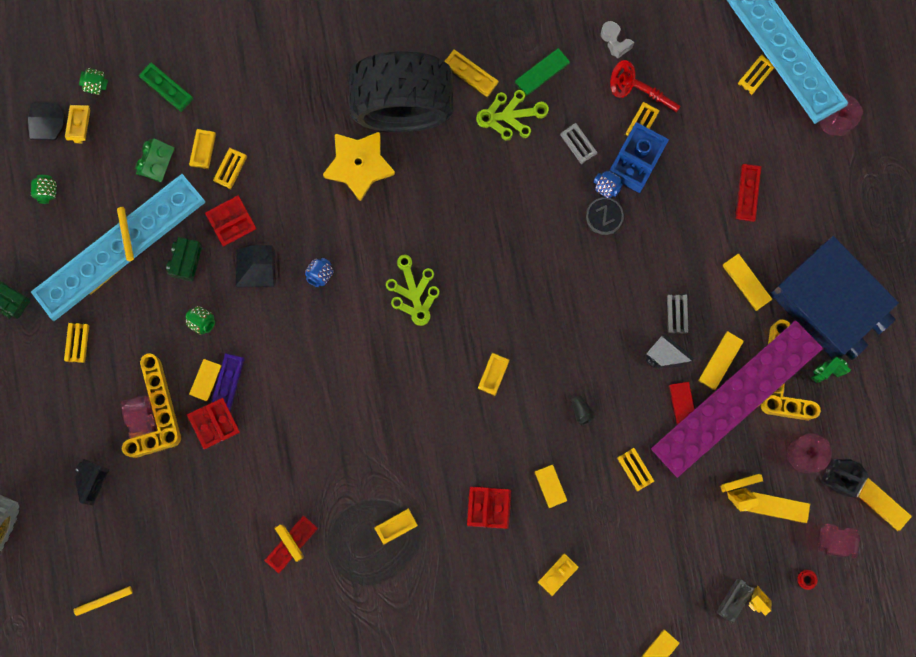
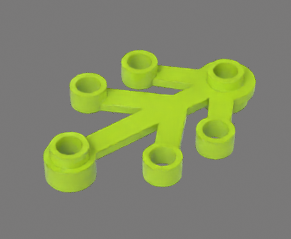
[476,90,549,141]
[386,255,439,326]

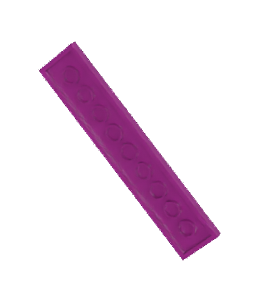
[651,320,823,478]

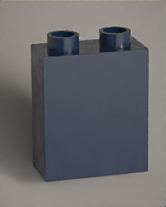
[770,236,899,360]

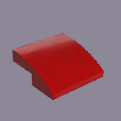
[205,195,257,246]
[187,398,240,449]
[467,487,511,529]

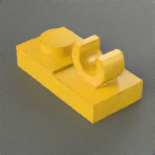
[65,105,90,143]
[727,488,759,512]
[538,553,579,596]
[748,586,772,616]

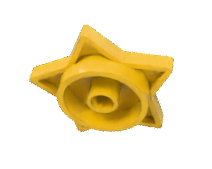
[323,132,395,201]

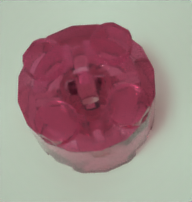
[820,93,863,136]
[121,395,158,439]
[787,434,832,474]
[817,524,861,559]

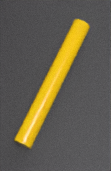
[117,207,134,261]
[74,586,133,616]

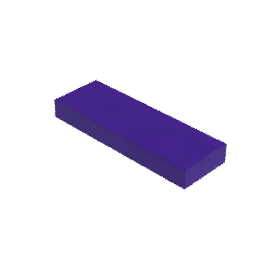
[212,353,244,411]

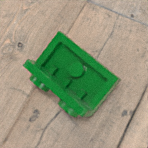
[135,138,175,183]
[811,357,851,383]

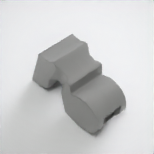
[601,21,634,58]

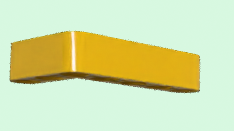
[760,320,821,420]
[122,354,181,458]

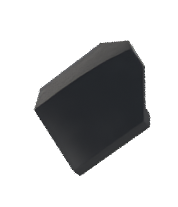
[28,102,65,140]
[821,459,869,499]

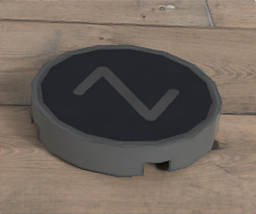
[586,197,624,235]

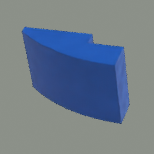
[609,122,669,193]

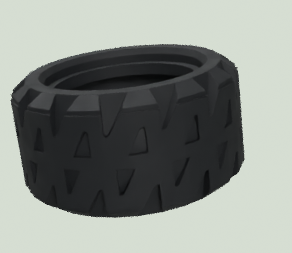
[349,51,454,132]

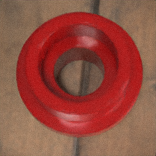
[797,570,818,590]

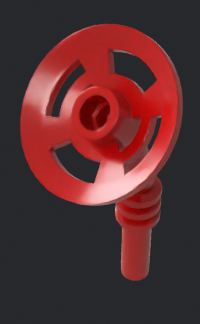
[610,60,681,113]

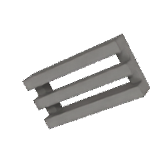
[560,123,597,164]
[667,295,688,333]

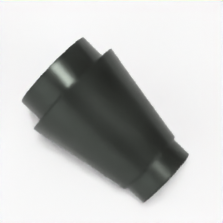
[571,395,595,425]

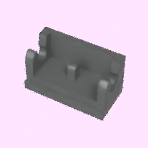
[716,579,755,623]

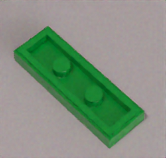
[515,48,570,97]
[138,62,193,112]

